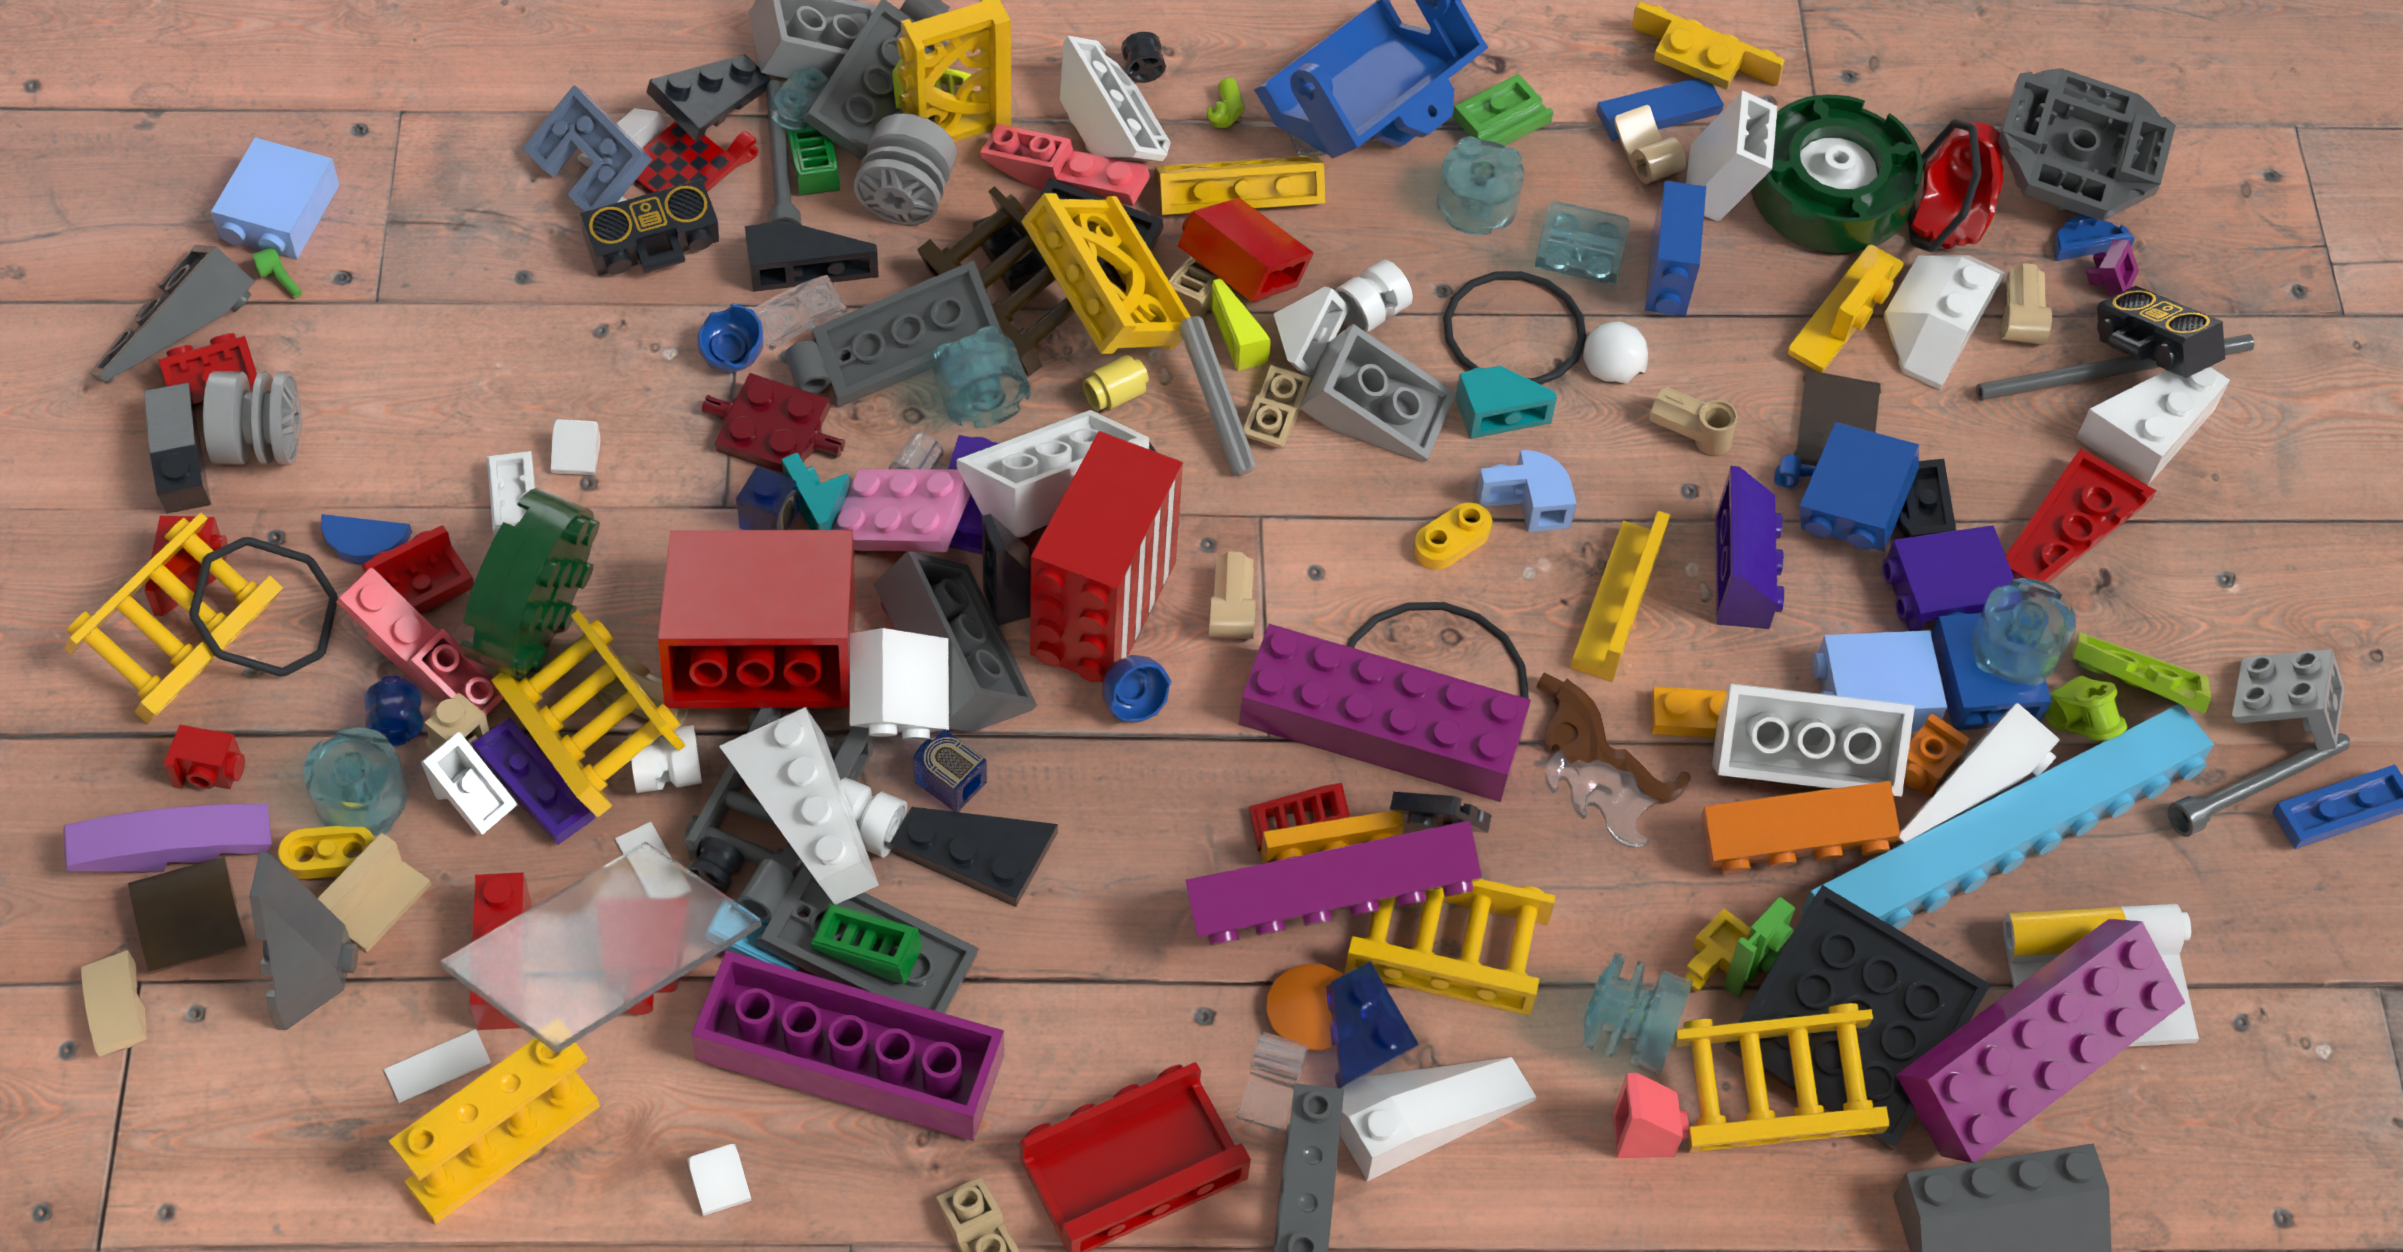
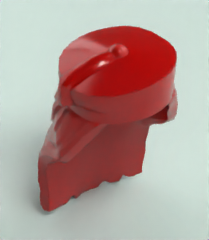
[1911,122,2004,249]

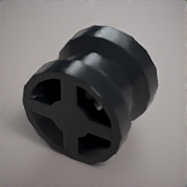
[1121,32,1166,83]
[685,837,745,895]

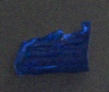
[1326,961,1419,1089]

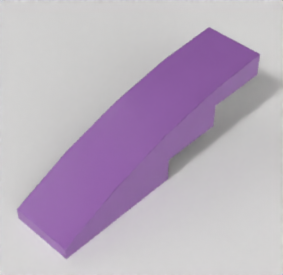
[63,804,272,872]

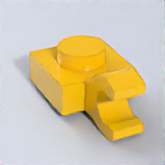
[1682,908,1750,992]

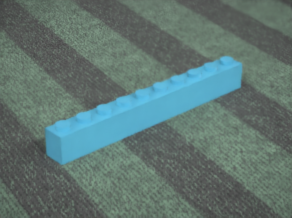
[1802,704,2214,930]

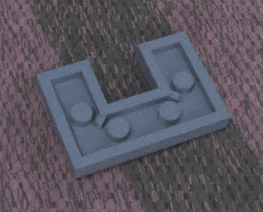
[522,85,652,212]

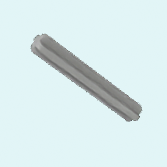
[1180,316,1256,476]

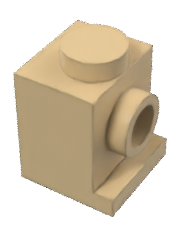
[425,693,490,751]

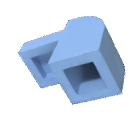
[1476,450,1576,532]

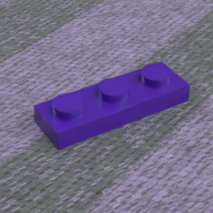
[472,718,596,845]

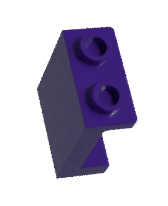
[1882,525,2022,631]

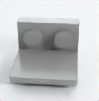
[2232,649,2345,750]

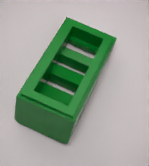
[787,125,840,195]
[811,903,922,985]

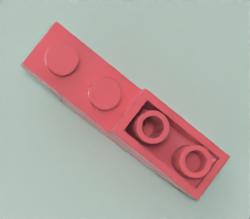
[980,124,1150,206]
[336,567,504,716]

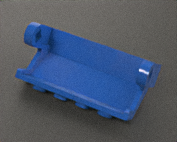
[1254,0,1488,159]

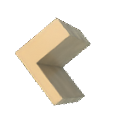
[318,832,432,953]

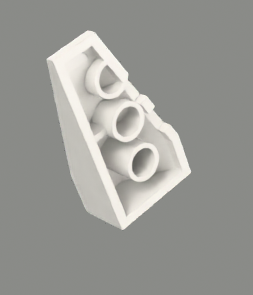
[1890,703,2060,848]
[1338,1057,1536,1181]

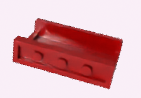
[1020,1062,1251,1252]

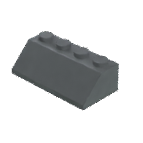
[874,551,1037,732]
[1893,1143,2112,1252]

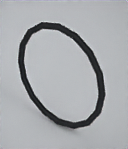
[1443,271,1587,385]

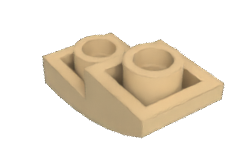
[1243,365,1311,449]
[81,950,147,1057]
[936,1176,1020,1252]

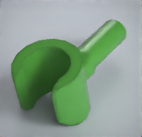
[252,248,302,298]

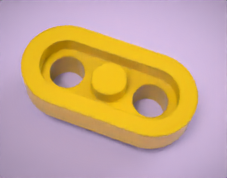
[1414,502,1492,570]
[278,825,375,879]

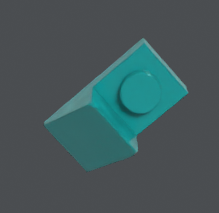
[782,453,850,530]

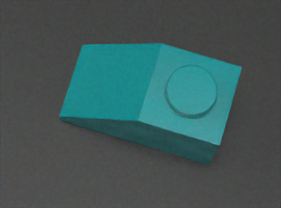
[1455,365,1557,439]

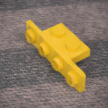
[1632,1,1785,90]
[1787,245,1904,373]

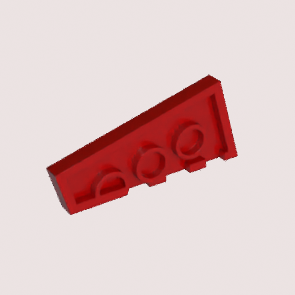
[2005,448,2157,594]

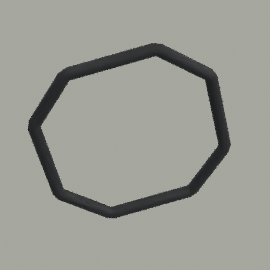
[1908,119,1981,252]
[189,537,338,677]

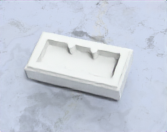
[487,451,536,536]

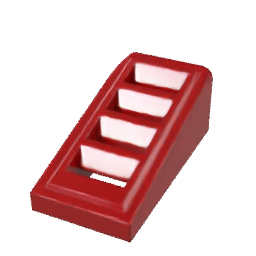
[1249,783,1350,851]

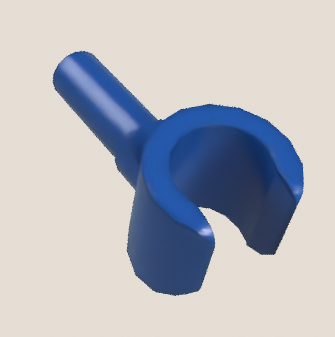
[1774,454,1816,488]

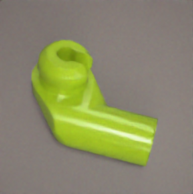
[1207,78,1245,129]

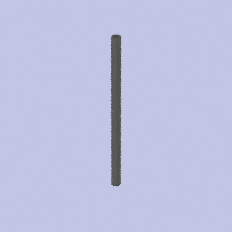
[1976,334,2254,400]

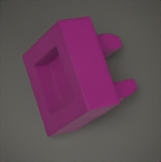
[2085,240,2139,298]

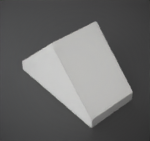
[1273,286,1350,380]

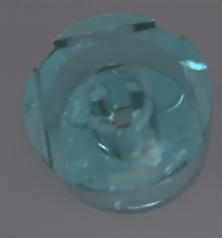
[1437,136,1524,235]
[933,326,1031,428]
[1972,578,2076,686]
[303,727,409,836]

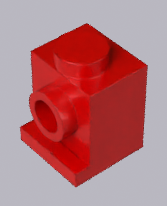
[163,724,245,789]

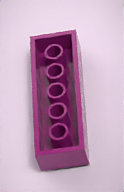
[1239,623,1531,802]
[1185,821,1482,945]
[1897,919,2186,1163]
[691,951,1004,1141]

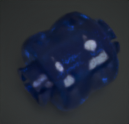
[364,676,424,746]

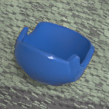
[698,303,763,373]
[1102,655,1172,722]

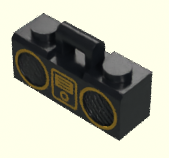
[580,179,719,276]
[2097,285,2226,378]

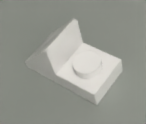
[421,732,518,835]

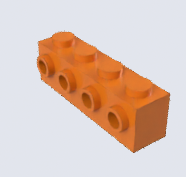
[1701,781,1900,874]

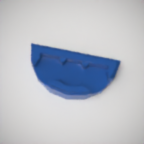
[2053,214,2135,261]
[321,514,412,564]

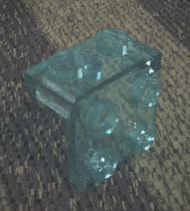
[1534,201,1630,285]

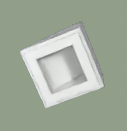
[551,419,601,476]
[687,1144,752,1216]

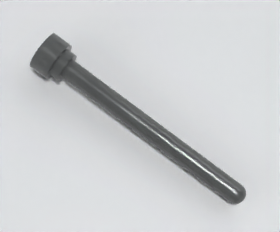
[766,80,802,225]
[2168,733,2350,837]

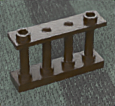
[917,186,1075,377]

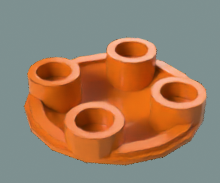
[1266,964,1361,1051]

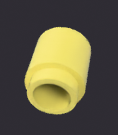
[1082,355,1149,411]

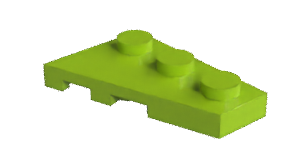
[2072,632,2211,714]

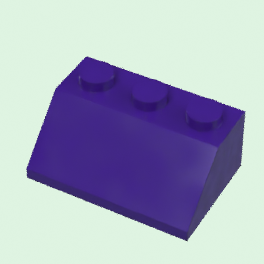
[1715,466,1784,629]

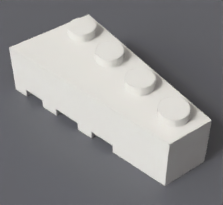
[719,707,879,905]

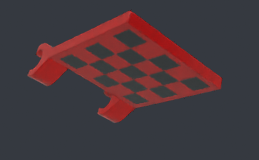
[635,121,759,193]

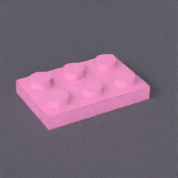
[832,469,971,552]

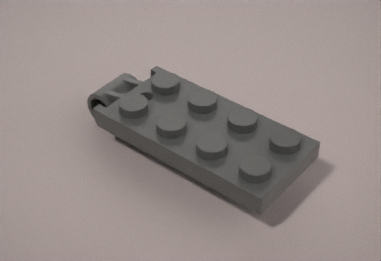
[803,0,950,160]
[785,261,1005,407]
[737,859,979,1014]

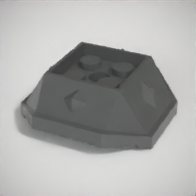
[1998,68,2176,221]

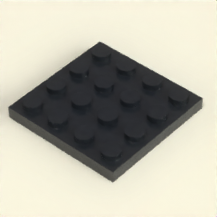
[1724,885,1991,1150]

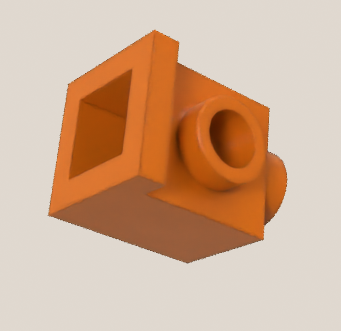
[1904,713,1970,797]

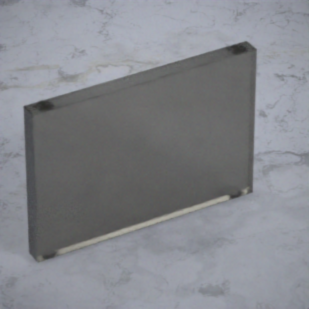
[1794,370,1881,466]

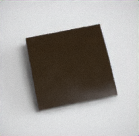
[128,857,247,974]

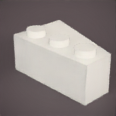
[2076,367,2230,485]

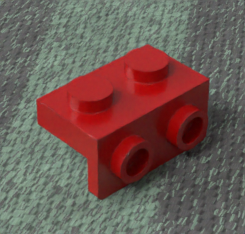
[362,525,474,614]

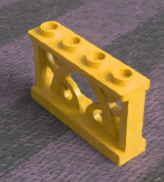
[897,0,1011,142]
[1021,193,1191,354]

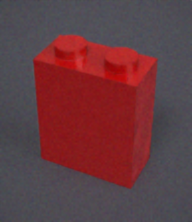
[1177,198,1314,302]

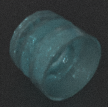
[1582,952,1693,1076]

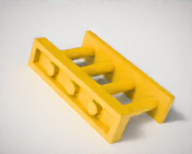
[64,512,283,724]
[491,610,686,817]
[1344,879,1556,1016]
[1673,1003,1889,1153]
[388,1022,600,1225]

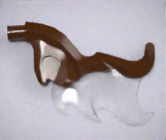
[1536,672,1691,848]

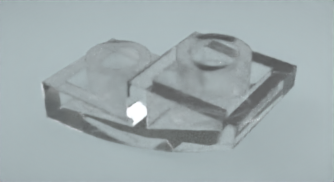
[751,275,849,351]

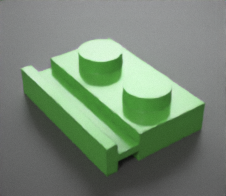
[1452,74,1554,155]
[1724,897,1795,998]

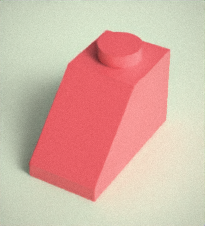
[1612,1073,1689,1158]

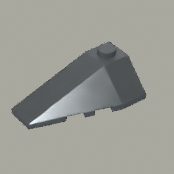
[90,245,255,382]
[249,852,358,1030]

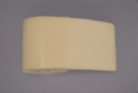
[1614,105,1686,184]

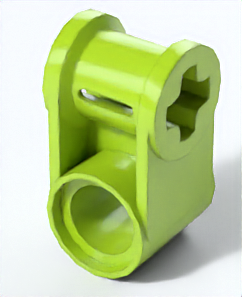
[2044,676,2127,741]

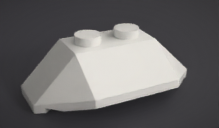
[1059,36,1171,161]
[1883,255,2006,390]

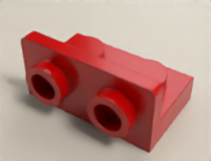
[158,333,257,407]

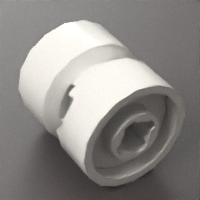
[1334,260,1413,333]
[628,725,702,793]
[841,777,907,858]

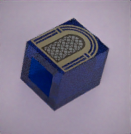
[736,466,799,530]
[913,729,987,812]

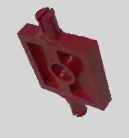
[702,373,845,473]

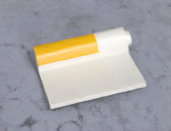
[2003,904,2199,1047]

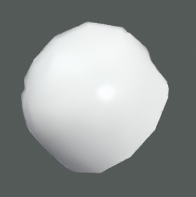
[1583,321,1648,384]

